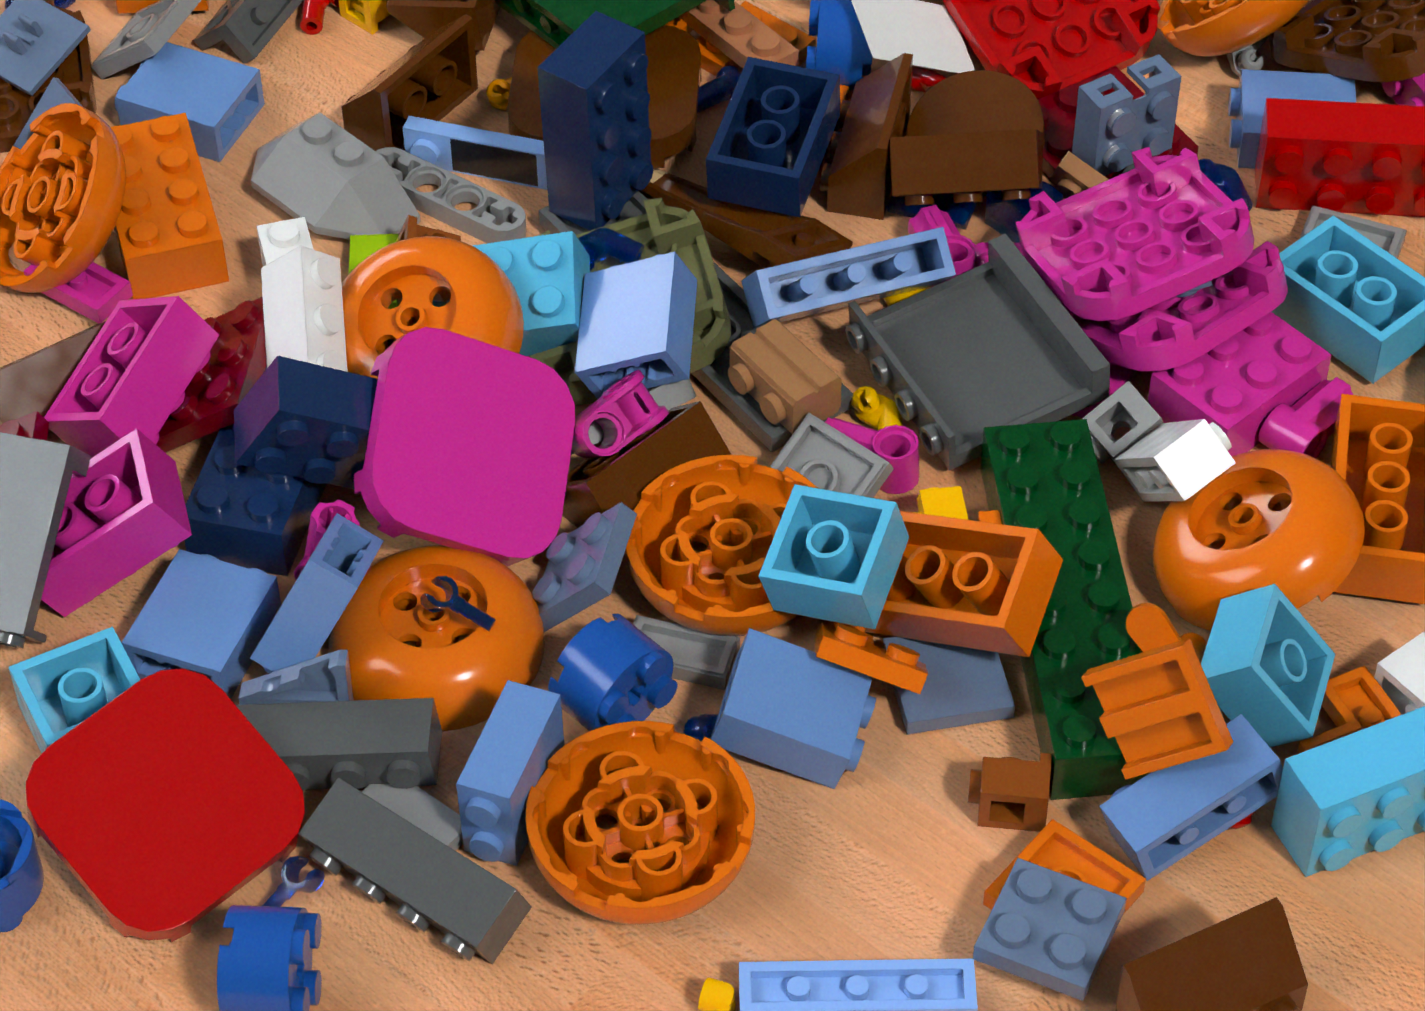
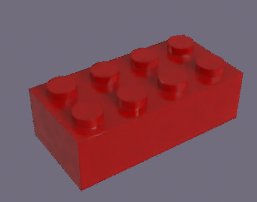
[1255,98,1425,217]

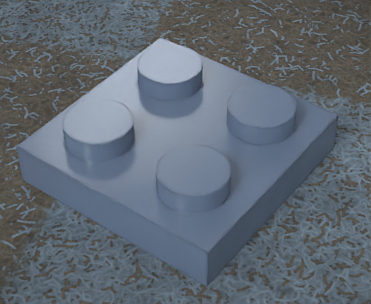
[532,502,637,632]
[973,858,1127,1001]

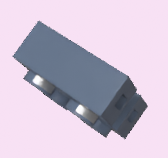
[1072,54,1181,176]

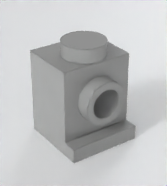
[1082,381,1163,468]

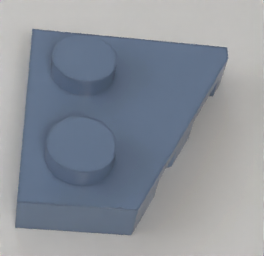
[239,650,354,705]

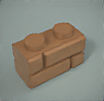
[728,319,842,435]

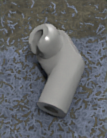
[1226,36,1268,77]

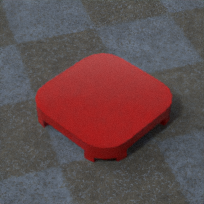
[943,0,1161,99]
[26,669,305,942]

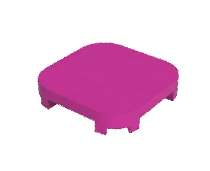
[1015,147,1254,321]
[1054,241,1288,371]
[354,327,575,567]

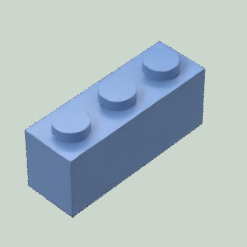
[1100,714,1283,881]

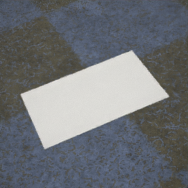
[851,0,975,74]

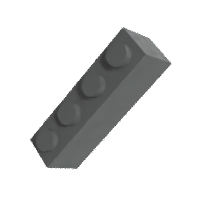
[236,698,442,791]
[298,777,532,964]

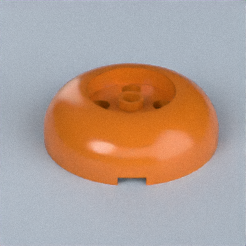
[1157,0,1309,57]
[0,103,126,293]
[342,236,524,379]
[1153,449,1365,631]
[625,455,817,636]
[329,545,545,731]
[526,721,755,925]

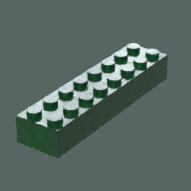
[980,419,1151,800]

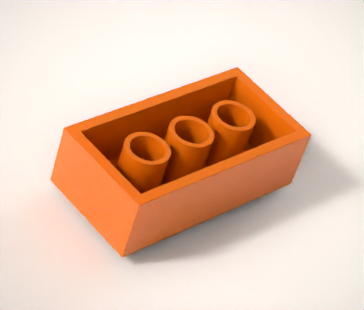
[110,113,229,299]
[1331,394,1425,604]
[865,511,1063,657]

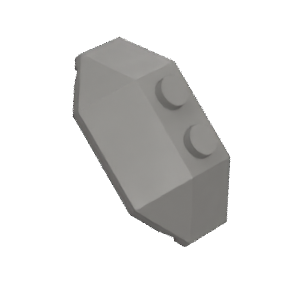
[251,113,421,240]

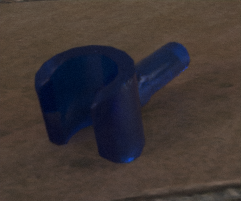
[420,576,496,631]
[262,856,325,907]

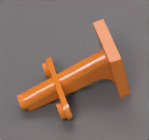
[1081,603,1233,780]

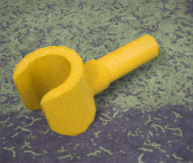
[698,977,736,1011]

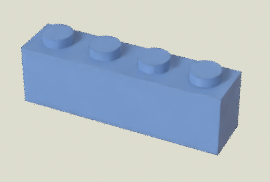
[741,227,956,329]

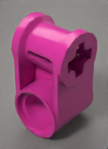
[571,370,669,459]

